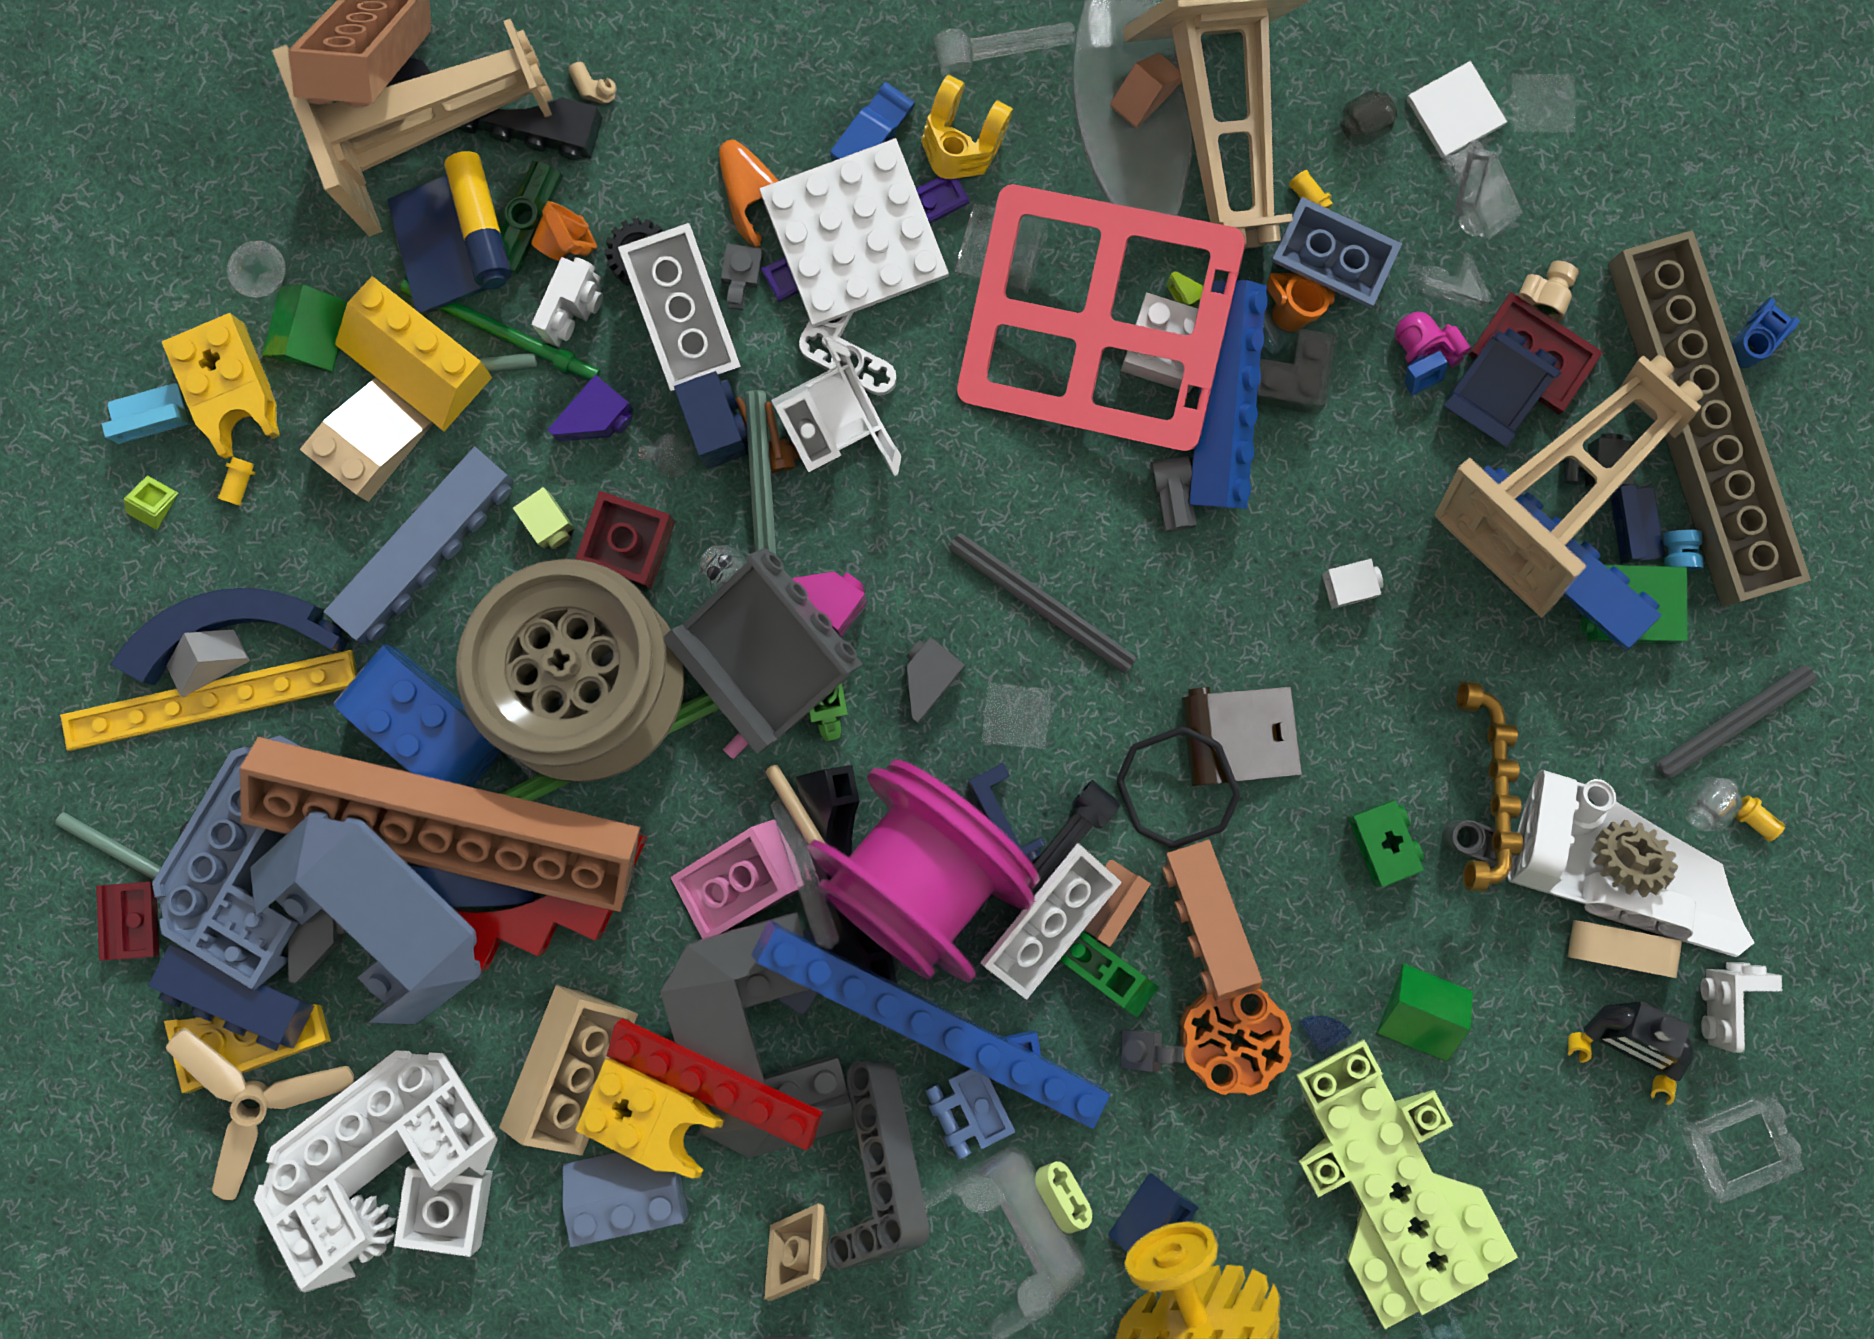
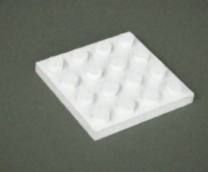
[759,138,949,328]

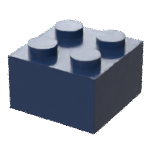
[674,371,748,469]

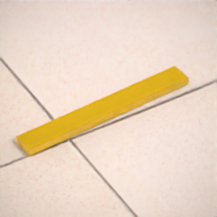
[60,650,358,751]

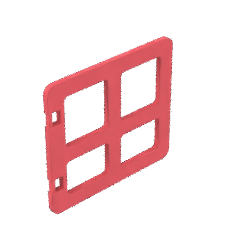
[957,184,1246,451]

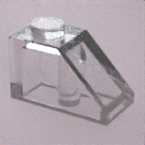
[1455,148,1523,240]

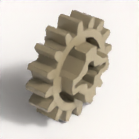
[1591,820,1678,897]

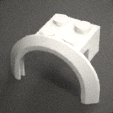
[771,337,901,476]

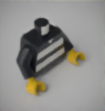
[1568,1002,1694,1105]

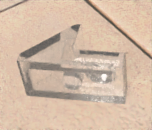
[1411,252,1491,311]

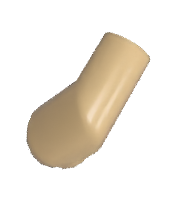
[568,62,616,104]

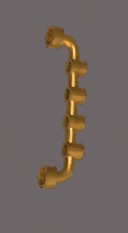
[1456,681,1523,892]

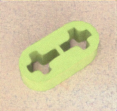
[1035,1161,1092,1233]

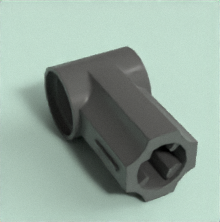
[1150,456,1197,532]

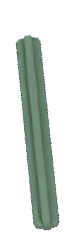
[745,390,776,555]

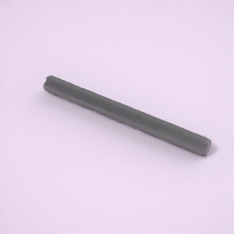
[949,533,1136,673]

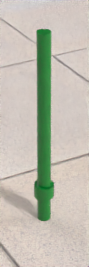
[400,278,601,381]

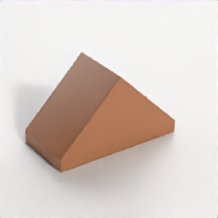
[1110,52,1182,130]

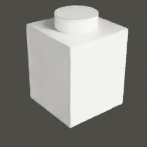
[1322,559,1383,609]

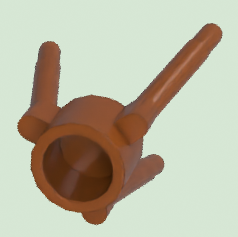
[736,397,800,473]

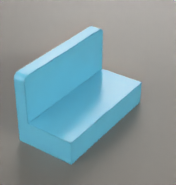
[101,383,189,444]

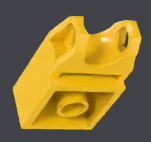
[161,313,280,459]
[575,1059,724,1179]

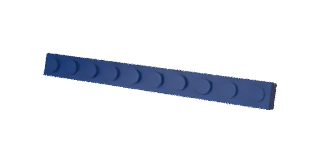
[751,920,1111,1129]

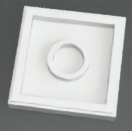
[1406,61,1507,160]

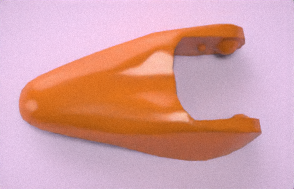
[719,139,779,248]

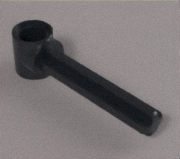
[1030,779,1121,896]

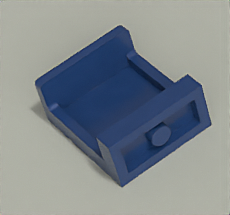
[1444,327,1561,447]
[968,763,1045,861]

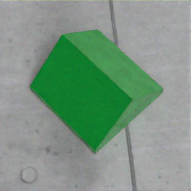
[262,284,348,372]
[1376,963,1473,1061]

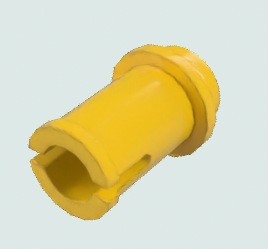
[1289,170,1333,209]
[217,457,255,506]
[1733,795,1785,842]

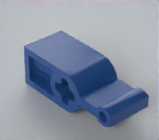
[830,82,915,161]

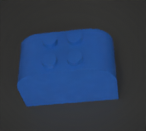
[334,644,502,787]

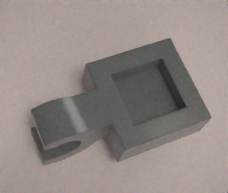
[721,244,763,310]
[1121,1030,1185,1072]

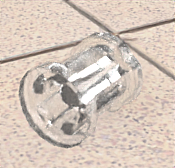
[1440,140,1490,186]

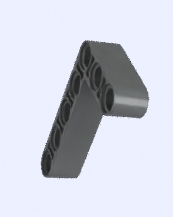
[826,1061,929,1269]

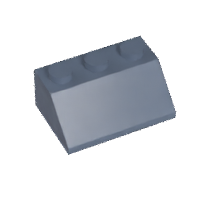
[1271,197,1402,309]
[563,1152,689,1247]

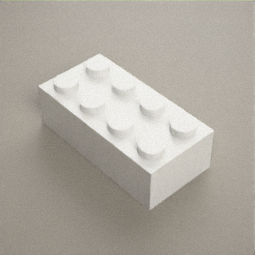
[618,223,741,391]

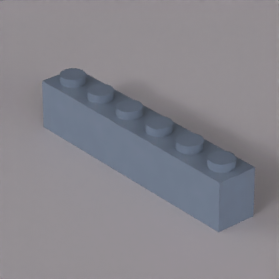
[323,446,514,644]

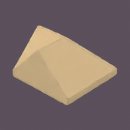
[764,1204,829,1301]

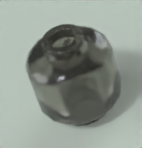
[1340,90,1397,145]

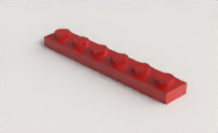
[606,1018,823,1151]

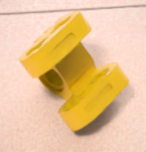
[921,74,1014,179]

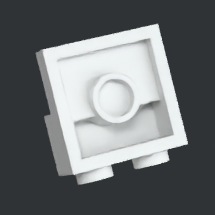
[531,257,603,348]

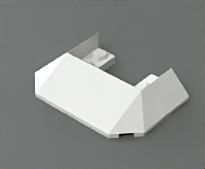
[254,1050,498,1292]

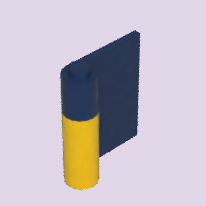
[387,151,512,315]

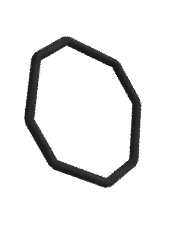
[1117,727,1240,848]

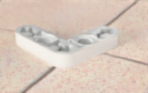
[799,313,896,396]

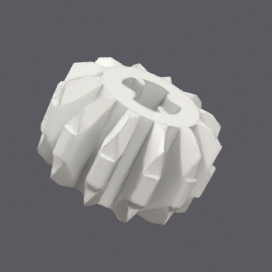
[350,1195,396,1263]

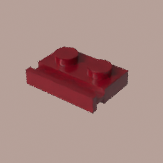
[96,881,159,961]

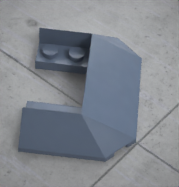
[152,735,301,990]
[250,811,481,1024]

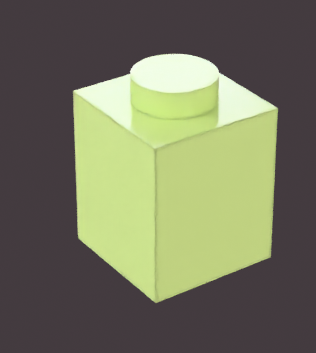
[513,487,574,549]

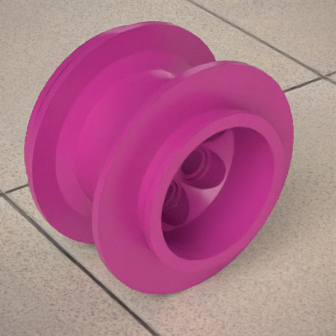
[807,759,1039,983]

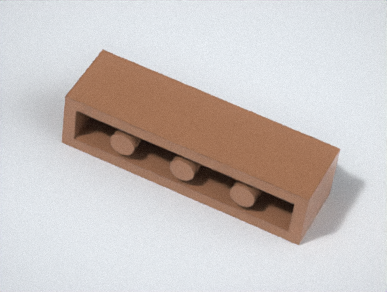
[1161,840,1263,1003]

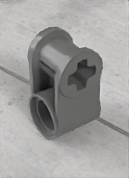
[1442,820,1497,868]

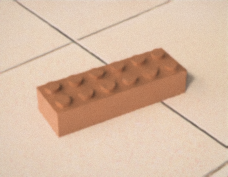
[288,0,431,107]

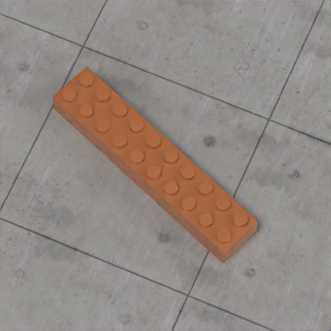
[240,737,640,912]

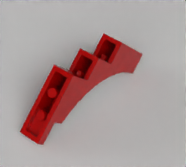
[453,833,648,972]

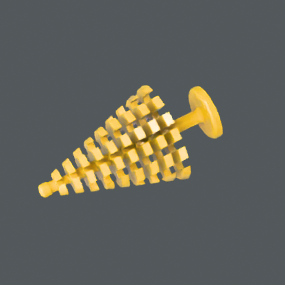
[1116,1222,1280,1339]

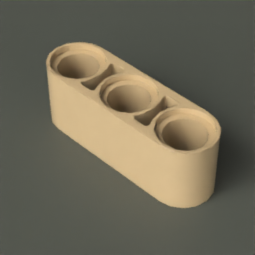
[1567,920,1682,978]

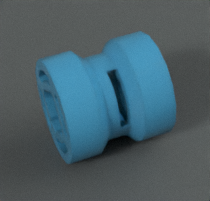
[1663,530,1704,571]

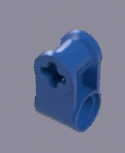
[1731,297,1800,368]

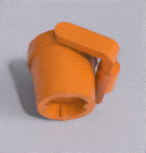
[531,201,597,261]
[1267,273,1335,332]

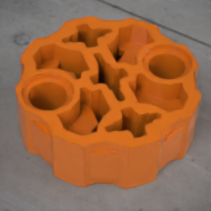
[1179,989,1292,1096]

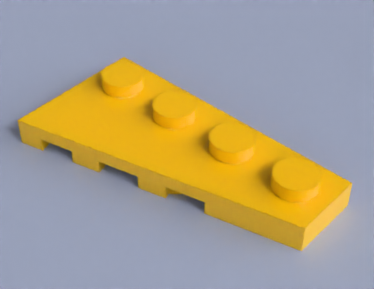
[164,1004,331,1094]

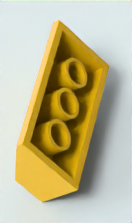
[335,276,492,432]

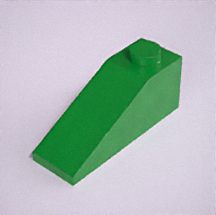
[1059,931,1159,1018]

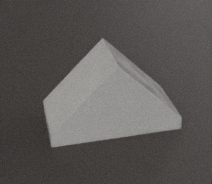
[167,630,250,697]

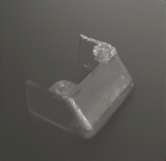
[922,1145,1087,1339]

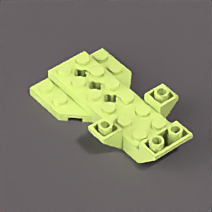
[1296,1039,1518,1329]

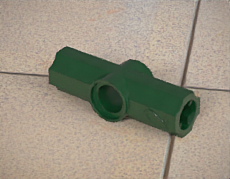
[500,161,563,274]

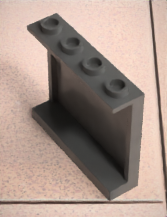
[664,548,863,754]

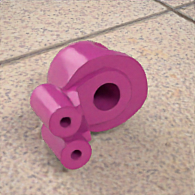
[1394,312,1471,367]

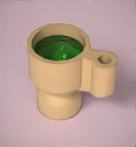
[1518,261,1579,322]

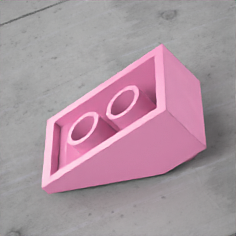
[670,819,809,939]

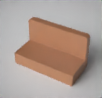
[1084,860,1151,947]

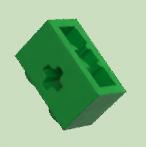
[1347,800,1424,887]

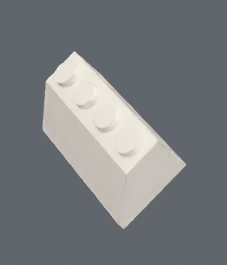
[980,843,1122,1000]

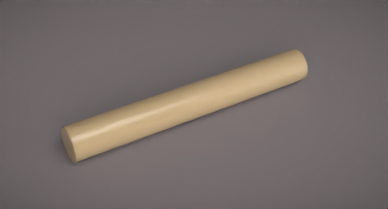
[765,765,826,844]

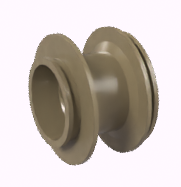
[456,559,685,782]

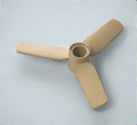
[166,1028,354,1200]

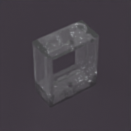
[1677,1093,1804,1204]

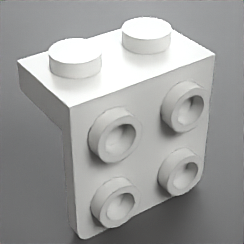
[1700,962,1782,1053]

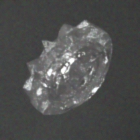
[227,241,288,300]

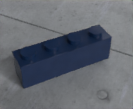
[148,944,315,1051]

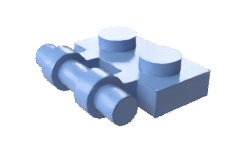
[925,1068,1015,1159]

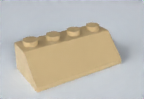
[499,985,638,1156]

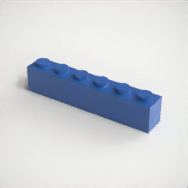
[1189,280,1268,509]
[1483,465,1662,652]

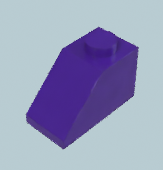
[547,375,634,442]

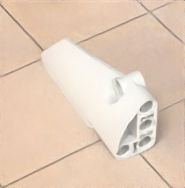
[1507,770,1755,957]

